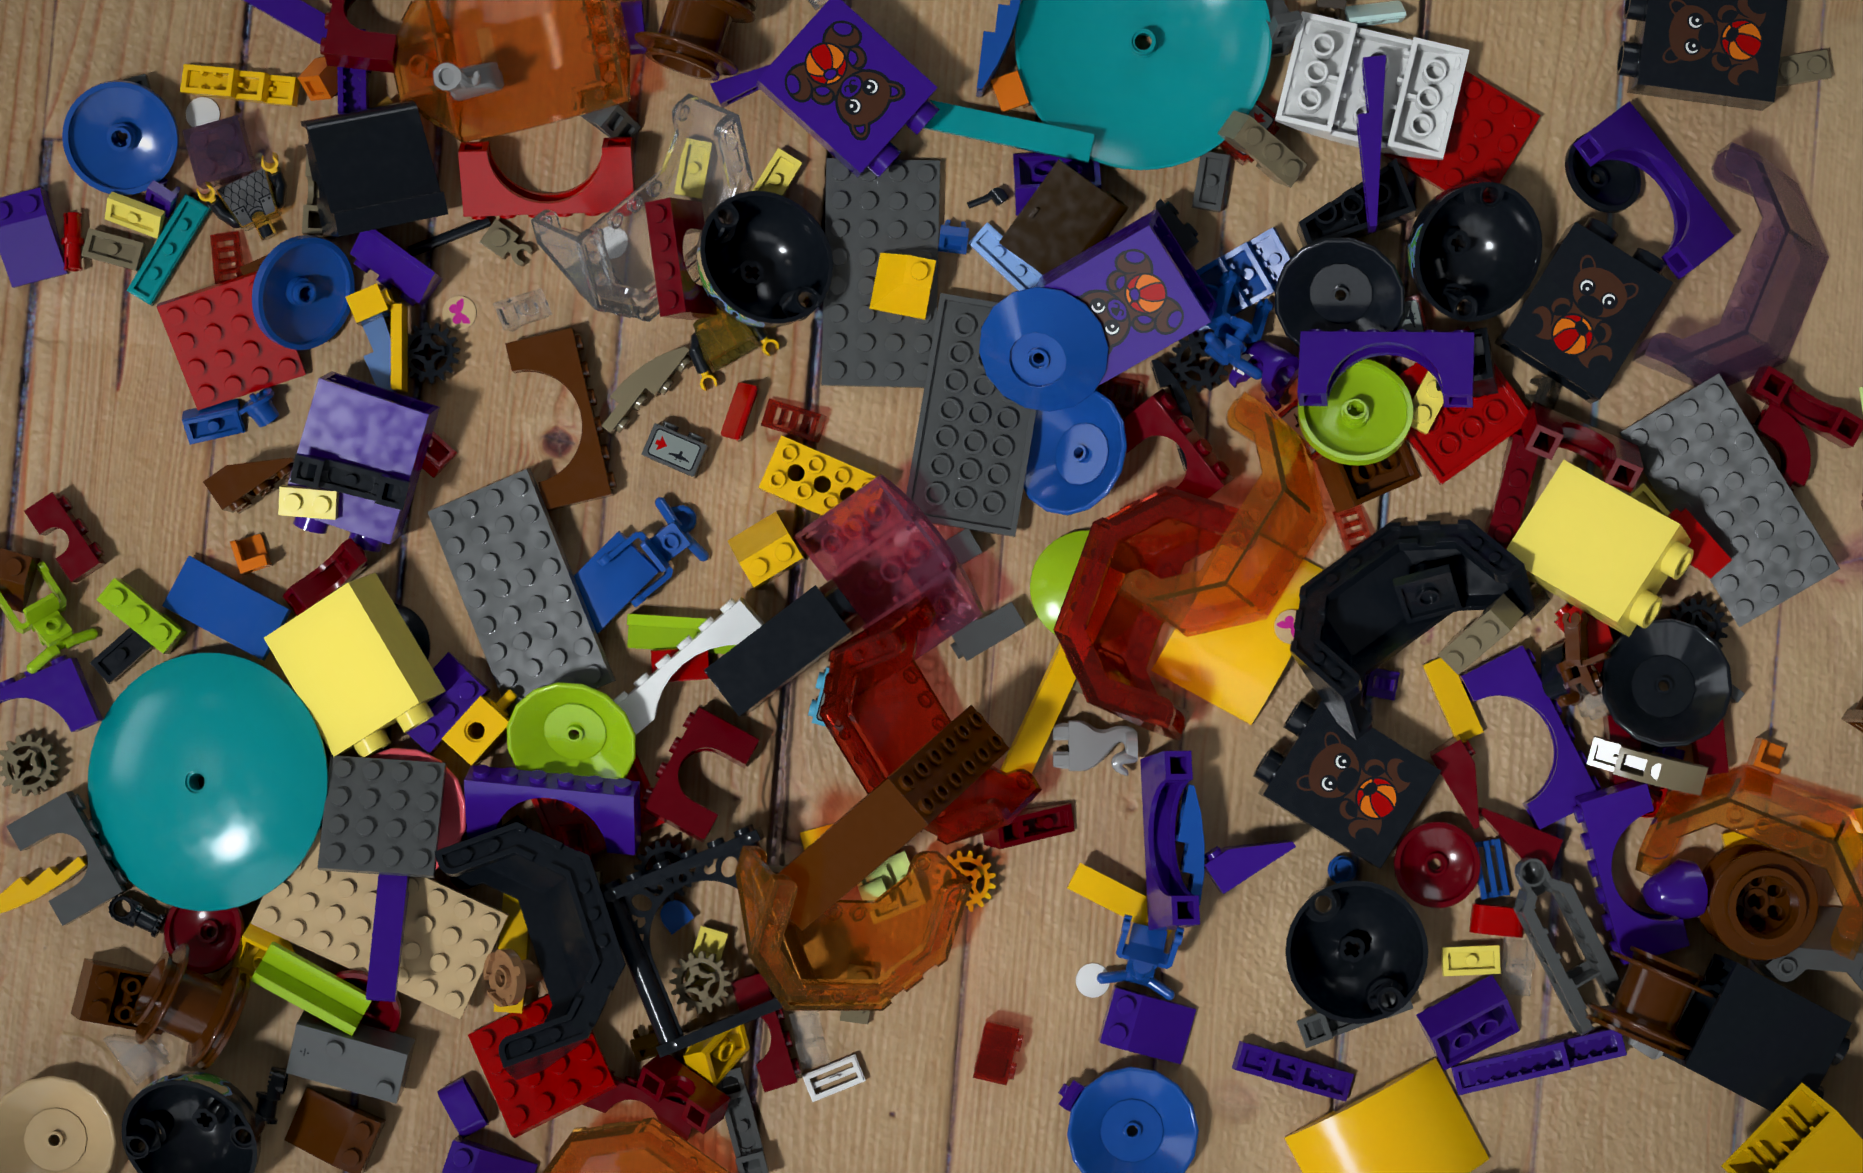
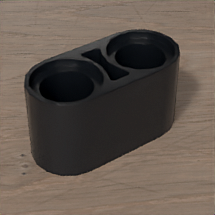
[1541,642,1581,700]

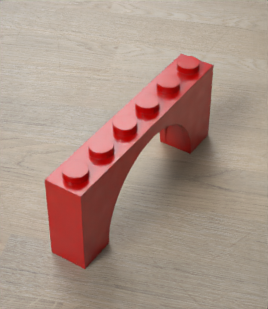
[458,137,636,220]
[1554,508,1732,673]

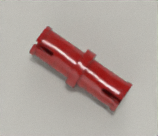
[61,212,84,272]

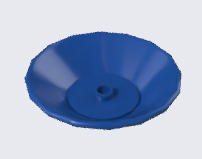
[979,287,1109,412]
[1024,390,1127,515]
[1067,1067,1199,1173]

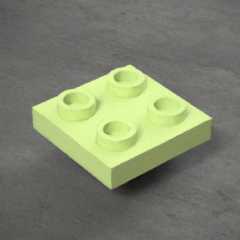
[857,850,927,925]

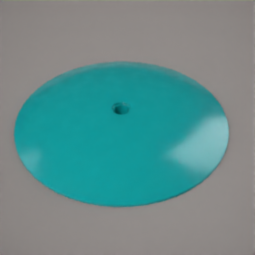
[1015,0,1272,170]
[88,653,328,911]

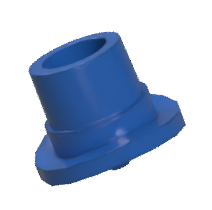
[239,388,280,428]

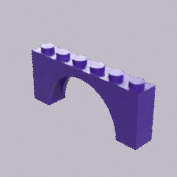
[1573,101,1734,280]
[1297,329,1475,408]
[1459,645,1601,830]
[0,655,103,732]
[1140,751,1200,930]
[464,765,641,855]
[1573,780,1690,965]

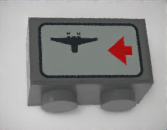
[641,421,709,478]

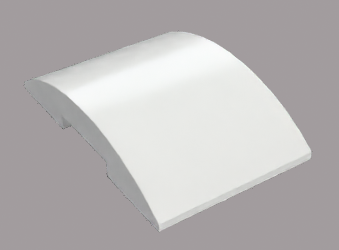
[1275,11,1469,160]

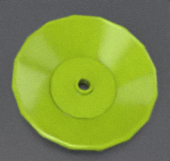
[507,682,636,779]

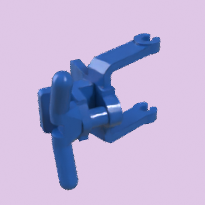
[1204,270,1273,380]
[597,497,709,607]
[1097,914,1184,1000]

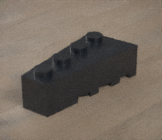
[1297,158,1416,247]

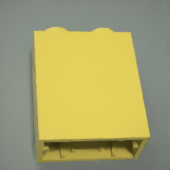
[1507,460,1694,637]
[264,572,445,758]

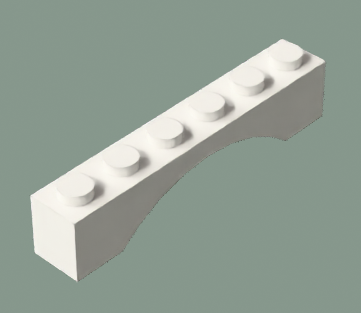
[613,597,764,735]

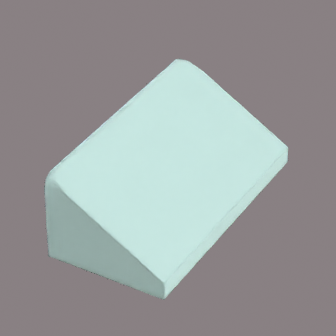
[1345,1,1406,27]

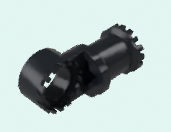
[108,895,166,938]
[256,1066,289,1124]

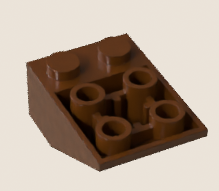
[203,457,294,514]
[71,958,163,1035]

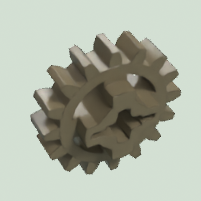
[0,734,61,796]
[669,951,733,1014]

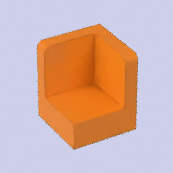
[298,57,338,101]
[990,70,1029,112]
[230,534,272,575]
[1746,738,1785,775]

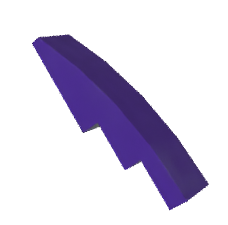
[1232,1041,1354,1102]

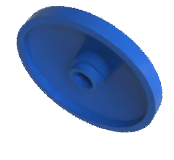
[62,80,179,195]
[252,235,355,350]

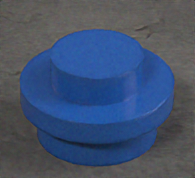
[1328,856,1357,883]

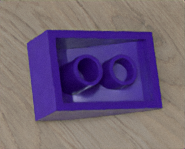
[0,187,68,288]
[1204,840,1296,894]
[1098,985,1196,1064]
[442,1136,538,1173]

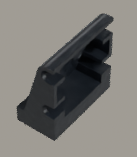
[301,100,448,237]

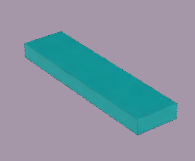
[126,194,211,306]

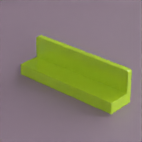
[627,614,736,654]
[250,942,372,1036]

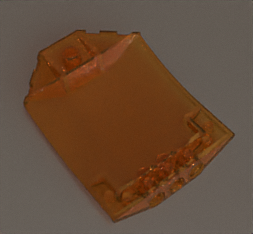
[394,0,631,142]

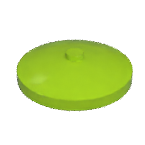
[1297,359,1413,466]
[1030,530,1144,644]

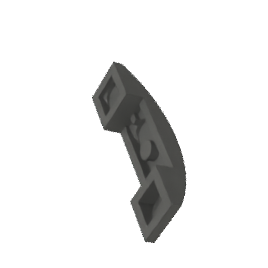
[1296,991,1413,1048]
[716,1067,769,1173]

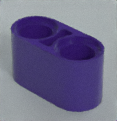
[613,0,647,56]
[437,1077,489,1138]

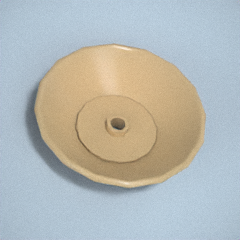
[0,1076,117,1173]

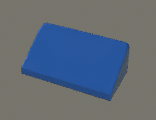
[182,399,245,445]

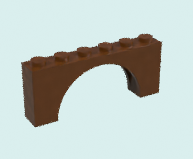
[505,328,617,511]

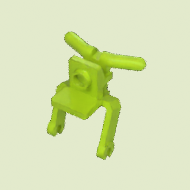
[0,561,98,674]

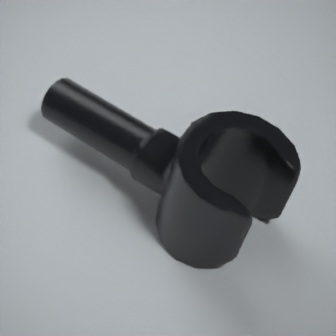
[967,187,1009,209]

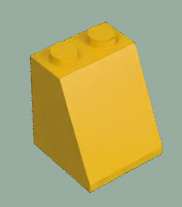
[728,512,805,589]

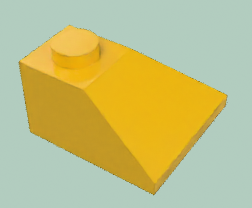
[869,253,936,320]
[232,922,295,979]
[683,1024,750,1087]

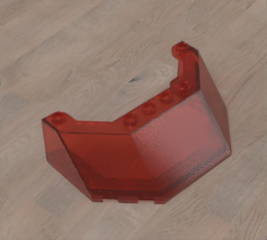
[1053,486,1257,741]
[819,596,1042,845]

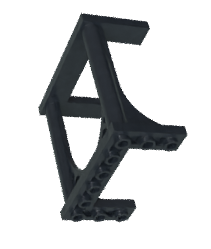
[600,824,825,1058]

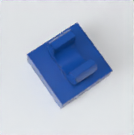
[938,220,969,255]

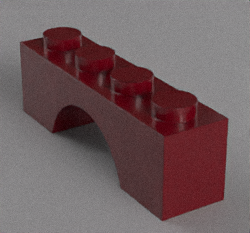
[1746,366,1863,449]
[1484,434,1538,549]
[732,970,802,1093]
[582,1069,693,1143]

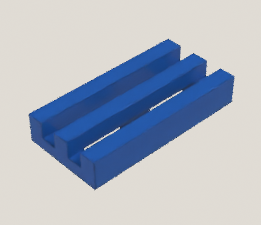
[1474,838,1510,900]

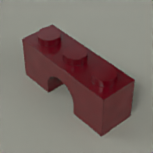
[24,492,106,583]
[636,1054,730,1135]

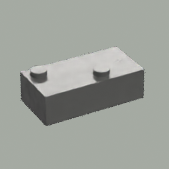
[286,1010,416,1104]

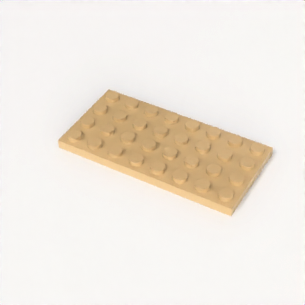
[251,827,509,1019]

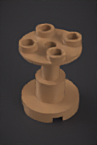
[483,948,549,1007]

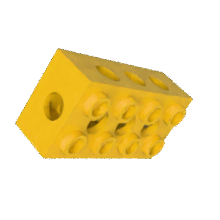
[758,435,887,535]

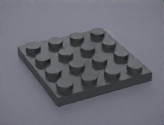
[317,755,446,878]

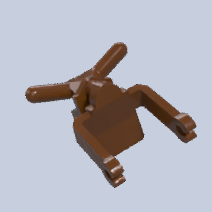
[1556,612,1612,707]

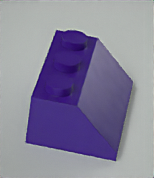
[1013,153,1101,216]
[350,229,443,306]
[397,652,491,754]
[1416,975,1520,1071]

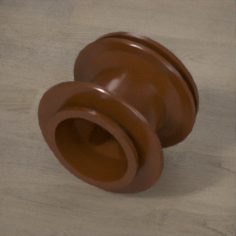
[634,0,757,81]
[1699,843,1819,960]
[132,943,250,1070]
[1586,946,1714,1060]

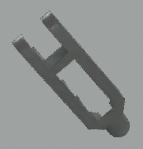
[1513,857,1621,1035]

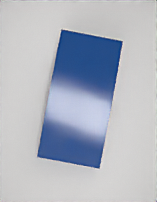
[976,0,1021,97]
[1196,227,1292,333]
[574,531,660,635]
[162,556,292,661]
[1175,784,1205,905]

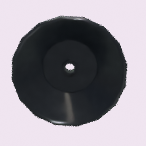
[1275,238,1405,348]
[1600,618,1733,747]

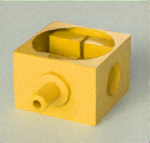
[441,689,517,766]

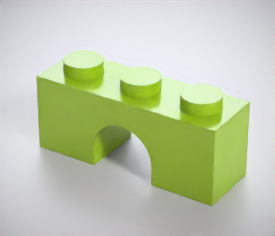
[96,578,187,654]

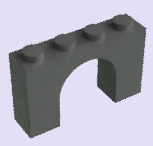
[907,529,1026,661]
[6,791,128,926]

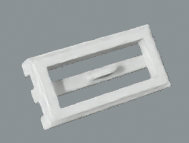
[802,1054,866,1102]

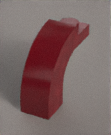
[1755,404,1811,492]
[283,537,368,616]

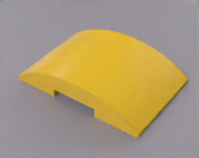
[1151,521,1323,725]
[1284,1057,1489,1173]

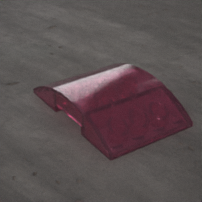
[793,474,985,673]

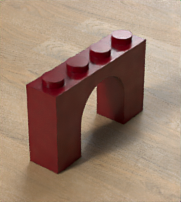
[320,0,399,73]
[645,197,717,320]
[1123,388,1234,524]
[1521,402,1644,493]
[641,707,759,843]
[1603,715,1729,784]

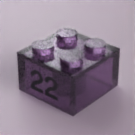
[182,115,257,190]

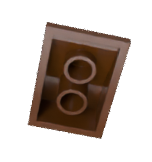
[1315,441,1420,513]
[284,1087,386,1173]

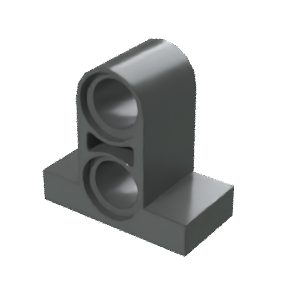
[1266,0,1303,58]
[573,87,641,138]

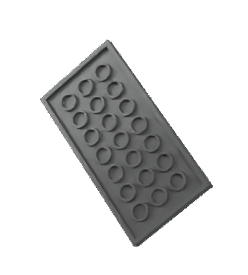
[821,158,940,388]
[902,293,1044,537]
[1620,373,1840,627]
[428,468,616,717]

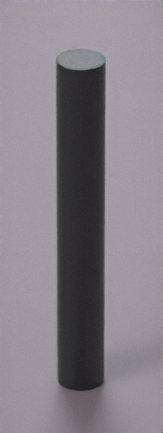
[408,217,491,257]

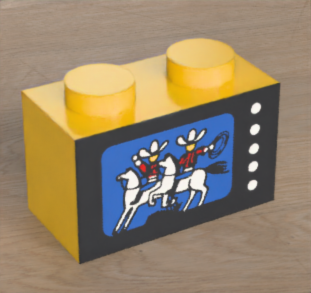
[345,283,397,327]

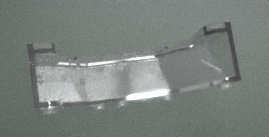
[531,93,754,322]

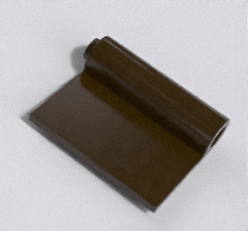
[999,159,1129,275]

